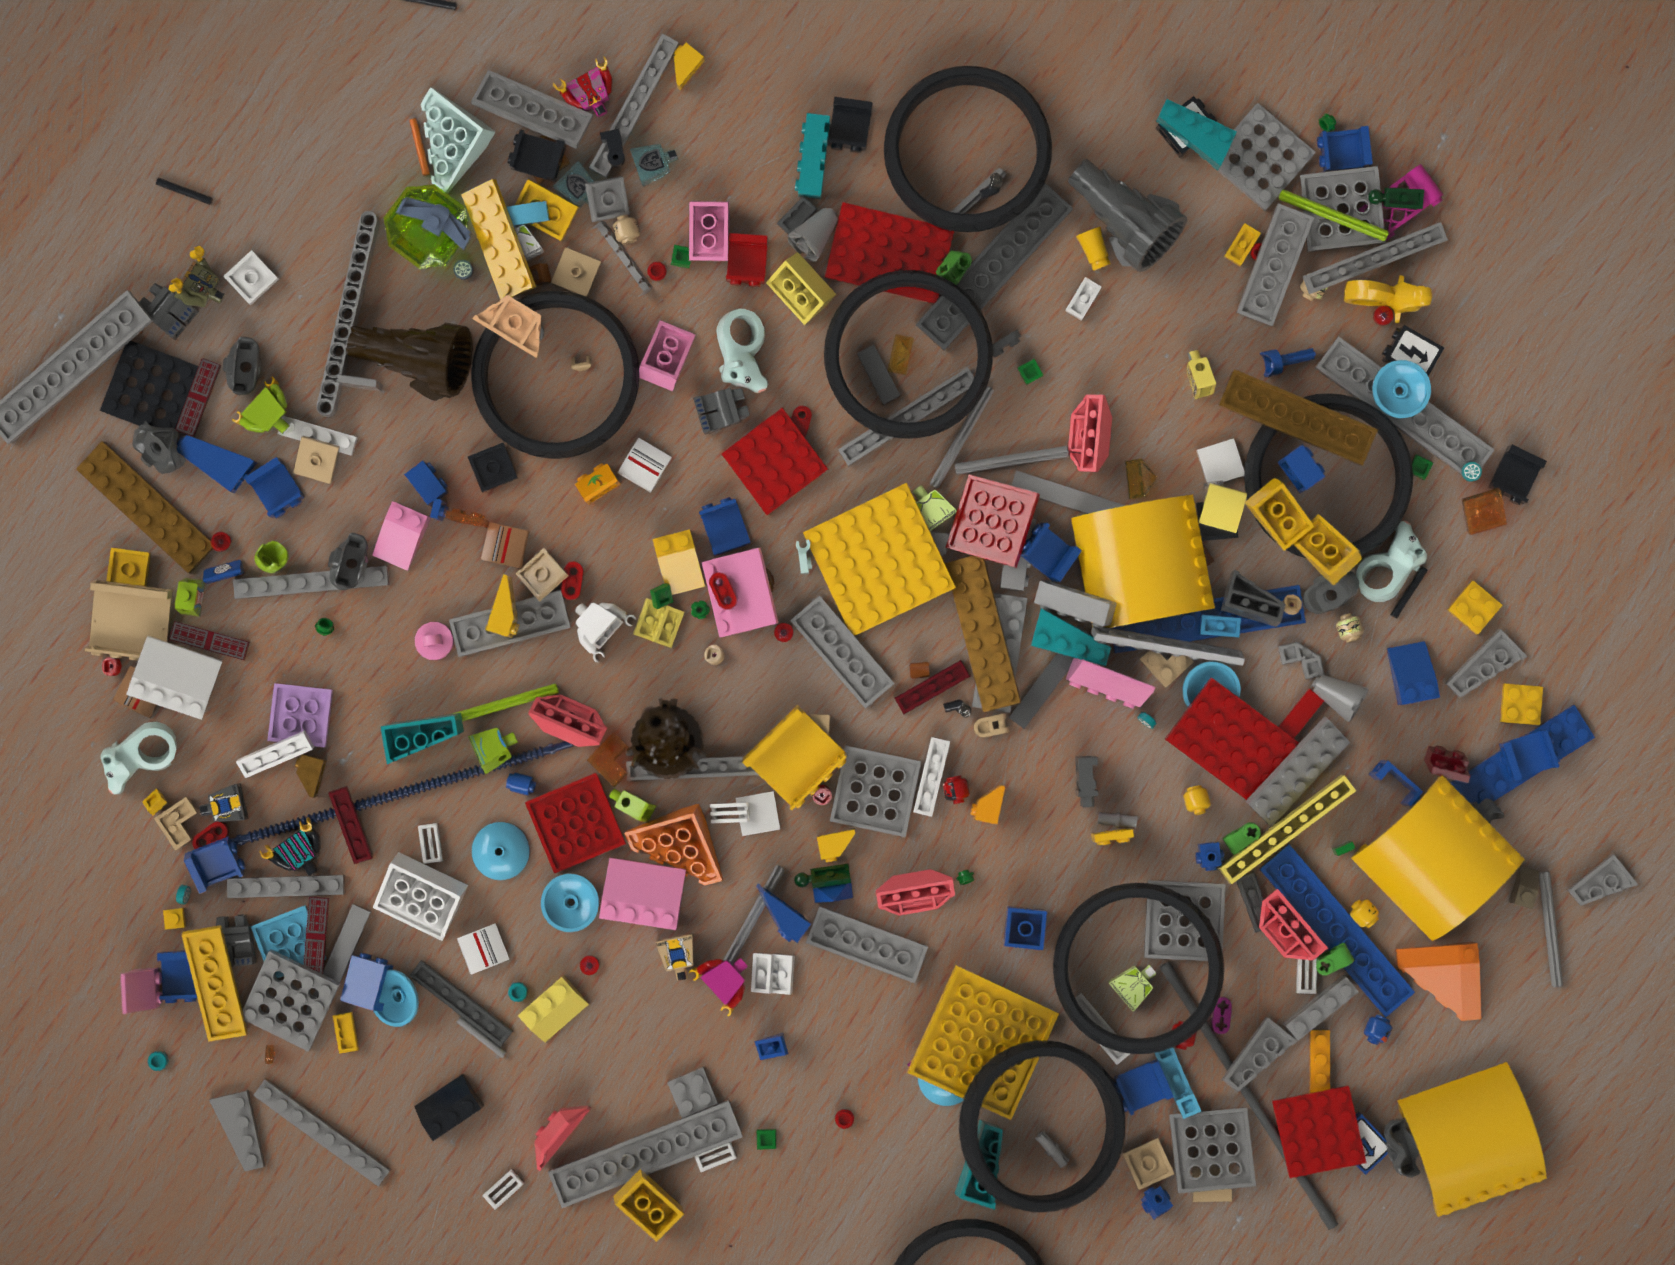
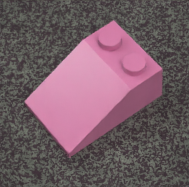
[689,201,730,261]
[639,320,695,391]
[372,501,431,571]
[121,968,163,1014]

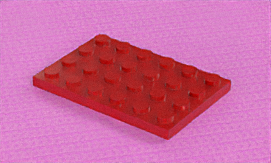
[825,202,954,304]
[1165,677,1299,800]

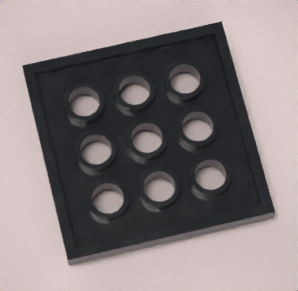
[99,341,199,429]

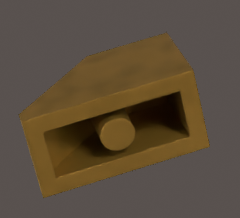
[295,754,327,798]

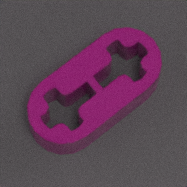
[1212,996,1232,1034]

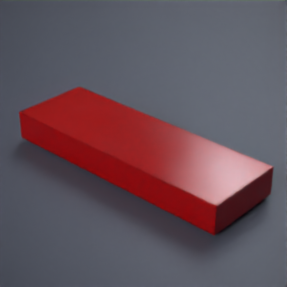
[1278,689,1324,738]

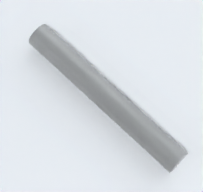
[456,1017,507,1058]

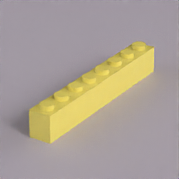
[1217,775,1356,884]

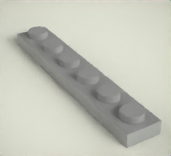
[227,875,345,898]

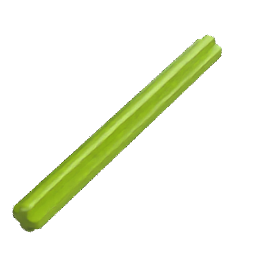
[1279,190,1389,241]
[453,684,559,722]

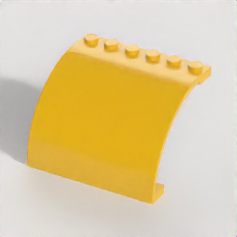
[1071,494,1215,628]
[1351,775,1525,941]
[1397,1062,1547,1217]

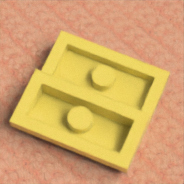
[1199,483,1247,533]
[633,598,684,648]

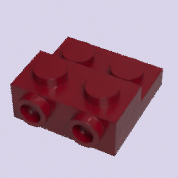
[1424,746,1470,783]

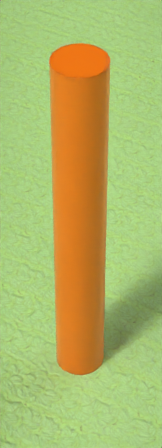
[409,118,430,176]

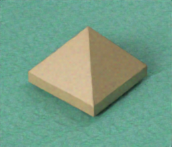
[571,356,591,371]

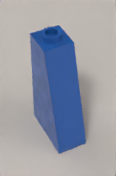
[177,435,257,493]

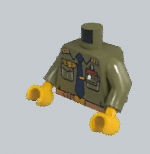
[169,246,225,307]

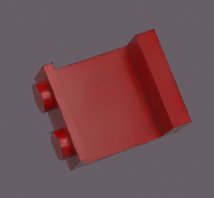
[726,233,768,287]

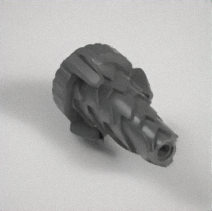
[1068,159,1187,272]

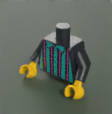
[259,818,321,876]

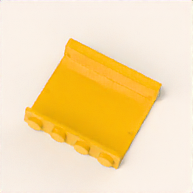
[742,705,847,811]

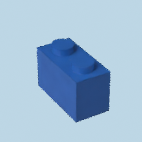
[404,461,449,506]

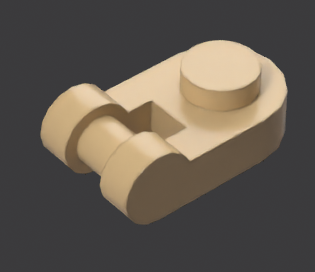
[974,713,1010,737]

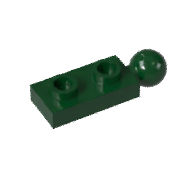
[1368,187,1424,209]
[794,864,851,888]

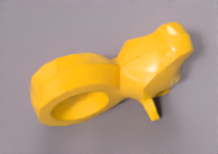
[1344,275,1433,323]

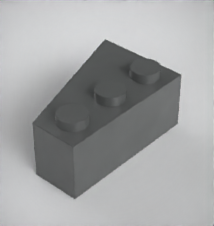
[1221,569,1286,627]

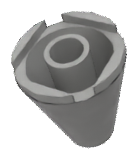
[787,208,838,261]
[1312,675,1369,722]

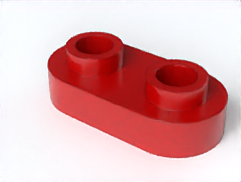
[791,406,812,438]
[561,561,584,600]
[709,572,738,610]
[192,821,229,849]

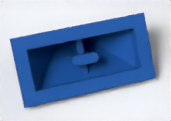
[813,883,853,903]
[755,1033,788,1060]

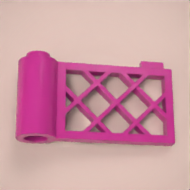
[1358,164,1444,241]

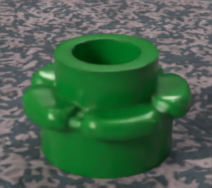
[1319,113,1336,132]
[691,600,710,619]
[315,618,334,636]
[956,869,974,886]

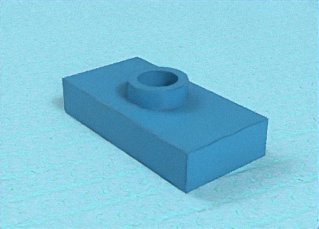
[1200,615,1241,638]

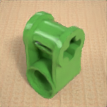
[936,250,972,285]
[1223,822,1261,855]
[1316,943,1355,975]

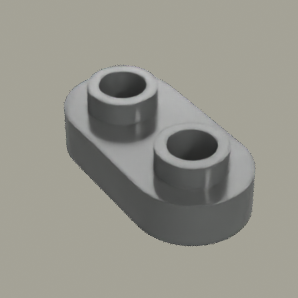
[992,330,1021,358]

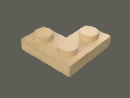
[1139,650,1194,688]
[154,797,198,851]

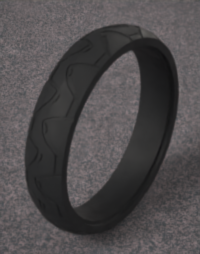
[884,66,1052,232]
[824,270,993,439]
[471,291,640,459]
[1244,393,1413,558]
[1053,883,1224,1054]
[959,1040,1126,1212]
[894,1219,1044,1265]

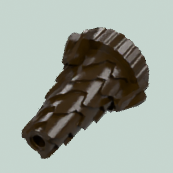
[346,323,473,401]
[625,698,707,779]

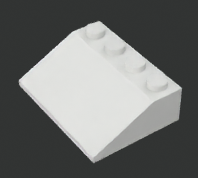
[126,636,222,720]
[373,852,468,941]

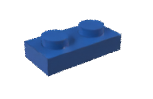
[430,498,449,522]

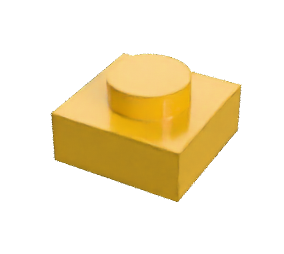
[142,788,167,815]
[163,908,186,930]

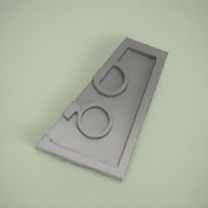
[1567,854,1638,906]

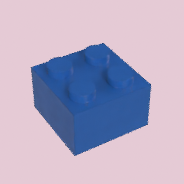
[1278,445,1325,493]
[1003,906,1047,950]

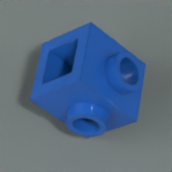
[1195,842,1224,871]
[1141,1186,1173,1220]

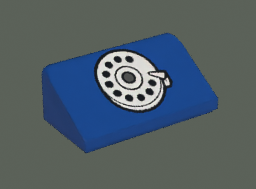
[203,560,245,584]

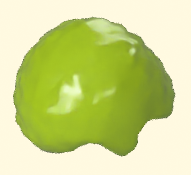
[254,541,289,573]

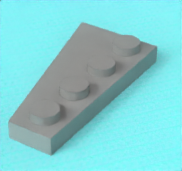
[1445,629,1527,697]
[1221,1017,1297,1092]
[209,1090,265,1171]

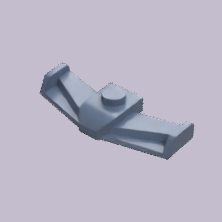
[396,197,474,251]

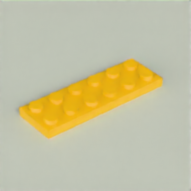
[461,179,536,300]
[181,925,248,1042]

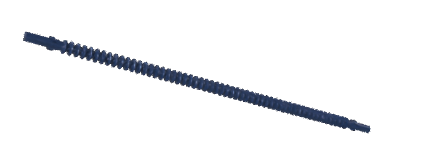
[230,741,574,846]

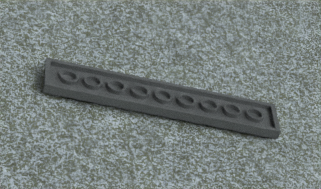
[916,183,1073,351]

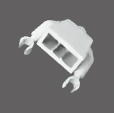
[575,602,636,663]

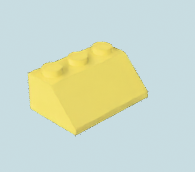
[766,252,837,325]
[518,975,589,1042]

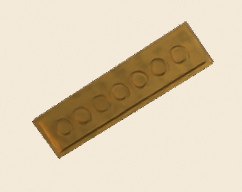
[1218,369,1378,466]
[76,441,213,574]
[945,556,1022,713]

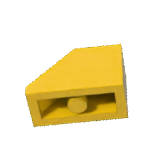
[674,43,705,90]
[817,829,855,863]

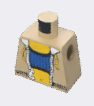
[656,933,694,981]

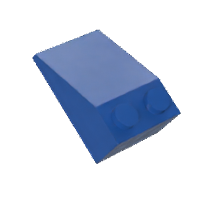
[1387,641,1440,705]
[756,883,811,943]

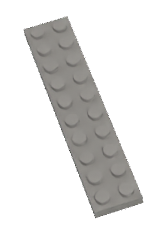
[0,290,154,444]
[1315,336,1494,474]
[548,1100,743,1208]

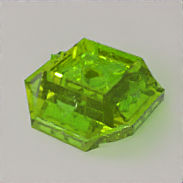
[383,184,469,270]

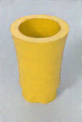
[1076,226,1111,271]

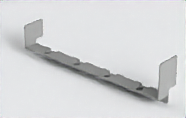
[592,220,653,297]

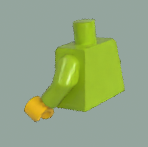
[232,376,290,434]

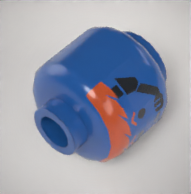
[1364,1015,1392,1045]

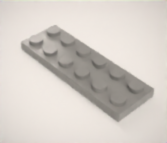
[471,70,593,149]
[1236,203,1314,326]
[449,590,571,657]
[972,593,1027,712]
[790,595,895,708]
[1245,717,1350,827]
[806,906,928,983]

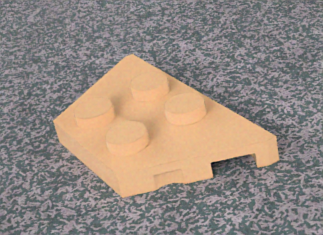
[472,295,542,358]

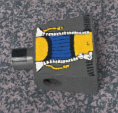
[199,783,249,822]

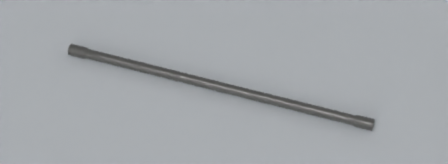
[1159,961,1338,1230]

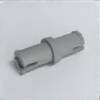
[1098,812,1138,828]
[1035,1131,1070,1168]

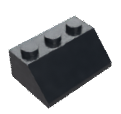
[414,1074,484,1141]

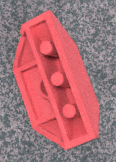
[1068,394,1112,472]
[528,694,607,747]
[876,869,955,916]
[1259,889,1328,961]
[534,1106,591,1171]

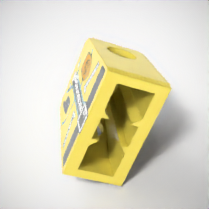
[1186,350,1216,399]

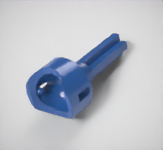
[1260,348,1316,378]

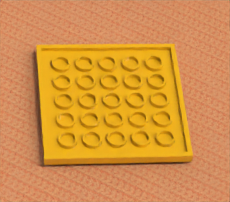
[803,483,957,636]
[907,965,1059,1120]

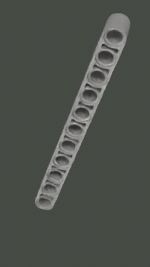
[316,211,380,418]

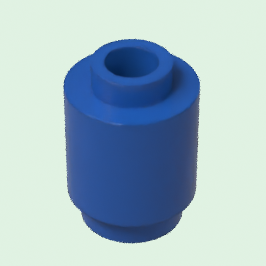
[506,773,536,796]

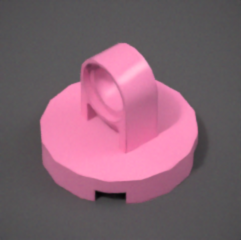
[415,622,454,660]

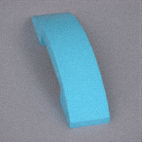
[507,201,550,226]
[1154,1048,1201,1119]

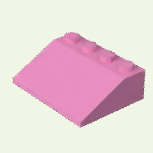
[702,548,778,638]
[1066,658,1156,709]
[599,858,686,930]

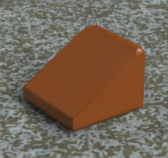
[529,263,552,286]
[909,662,930,679]

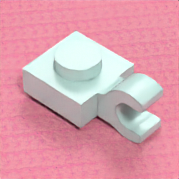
[796,540,812,574]

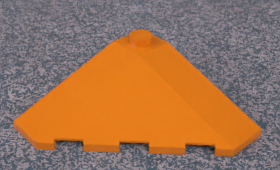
[624,804,723,885]
[1396,942,1481,1021]

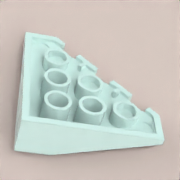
[421,87,495,194]

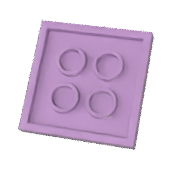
[267,683,333,747]

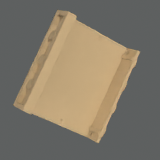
[85,580,172,661]

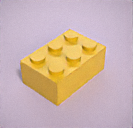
[613,1169,684,1242]

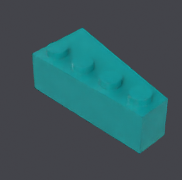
[1156,99,1237,171]
[795,113,830,199]
[1031,608,1111,666]
[380,713,464,764]
[954,1120,1003,1210]

